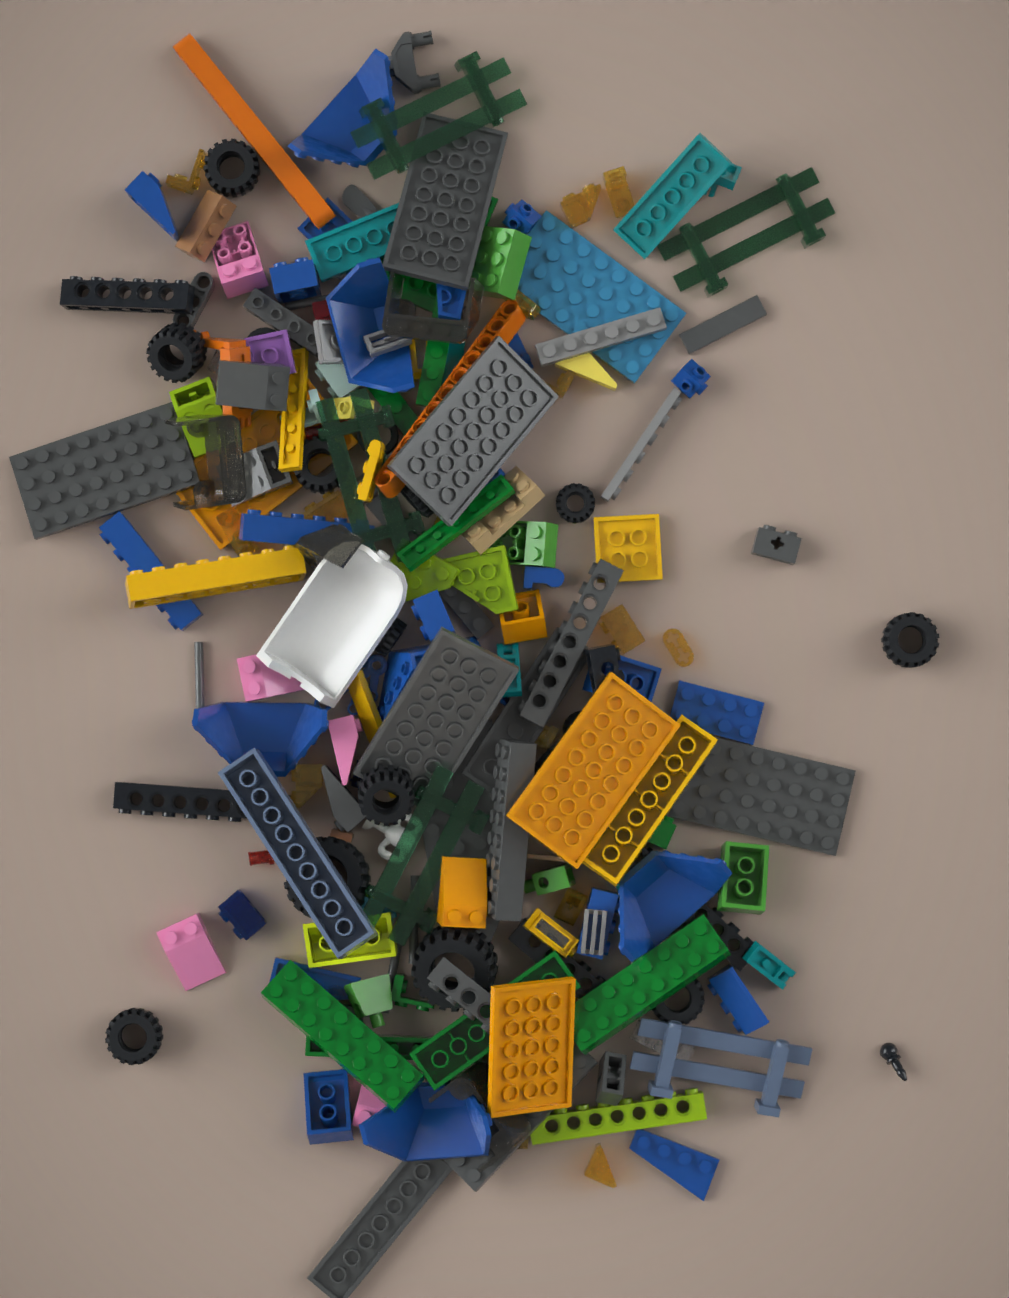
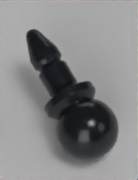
[880,1043,907,1081]

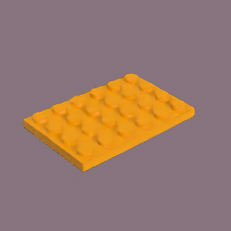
[487,976,576,1118]

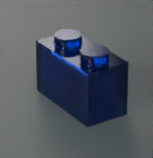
[218,889,268,940]

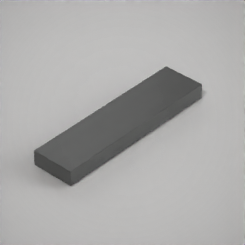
[679,295,767,354]

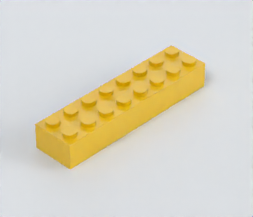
[125,545,307,609]
[582,714,718,887]

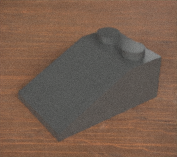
[215,360,290,411]
[321,765,367,832]

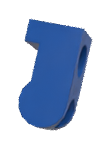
[523,566,565,590]

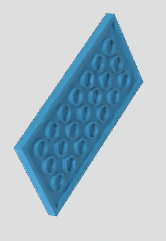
[516,210,686,384]

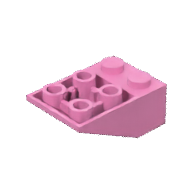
[212,221,269,299]

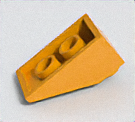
[437,856,487,929]

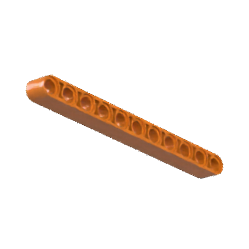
[173,33,336,229]
[374,300,526,498]

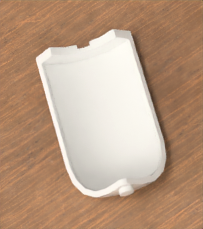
[256,542,408,708]

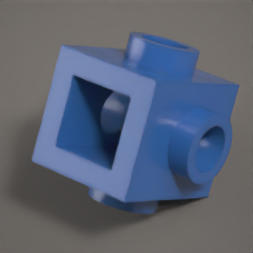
[502,200,542,235]
[671,359,711,399]

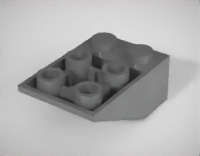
[217,440,294,507]

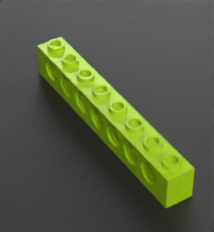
[531,1088,707,1145]

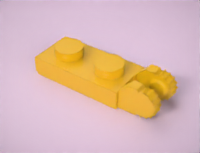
[357,439,386,503]

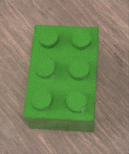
[468,226,532,300]
[717,841,769,915]

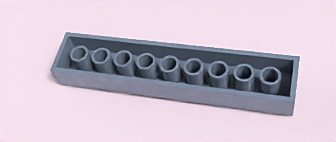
[218,748,379,959]

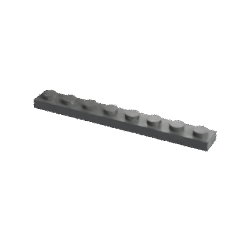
[366,492,494,639]

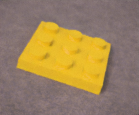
[593,514,663,583]

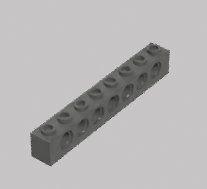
[518,559,624,729]

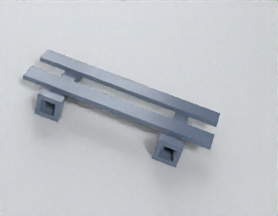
[630,1018,813,1118]

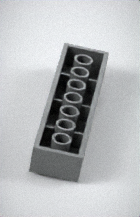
[486,738,537,922]

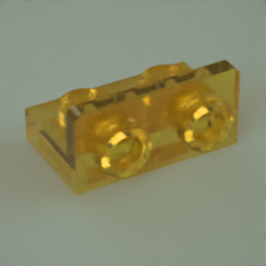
[302,490,354,521]
[599,604,645,655]

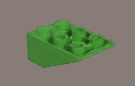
[489,521,558,568]

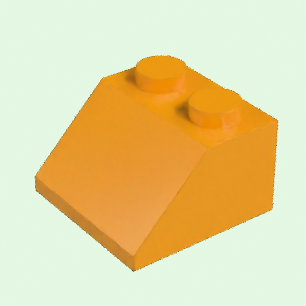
[499,589,548,645]

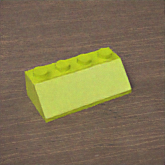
[303,912,398,968]

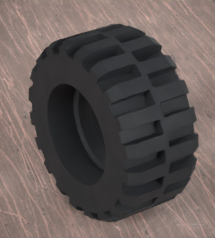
[284,836,371,918]
[411,926,498,1012]

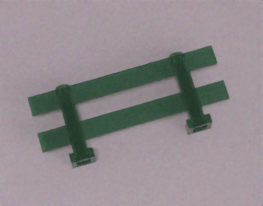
[350,51,527,180]
[657,167,835,298]
[315,388,426,563]
[363,765,490,946]

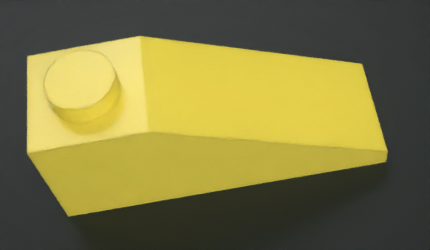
[555,353,617,391]

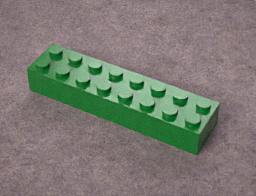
[574,914,731,1055]
[409,950,581,1091]
[261,960,424,1113]

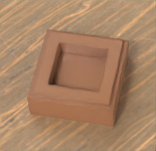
[330,828,354,843]

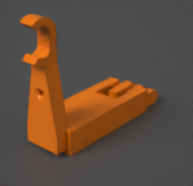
[193,330,253,430]

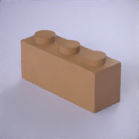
[175,190,237,263]

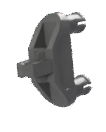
[388,30,441,94]

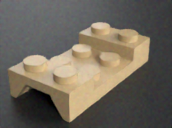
[461,466,545,555]

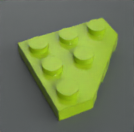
[390,538,460,602]
[444,545,519,615]

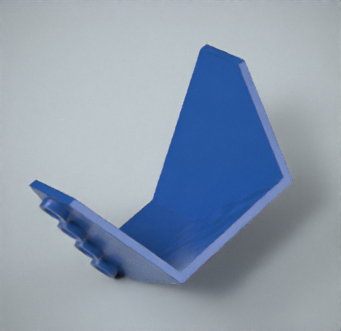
[287,49,398,168]
[326,257,415,393]
[377,636,509,722]
[192,702,329,777]
[618,850,732,962]
[359,1079,493,1162]

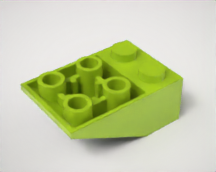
[169,376,236,458]

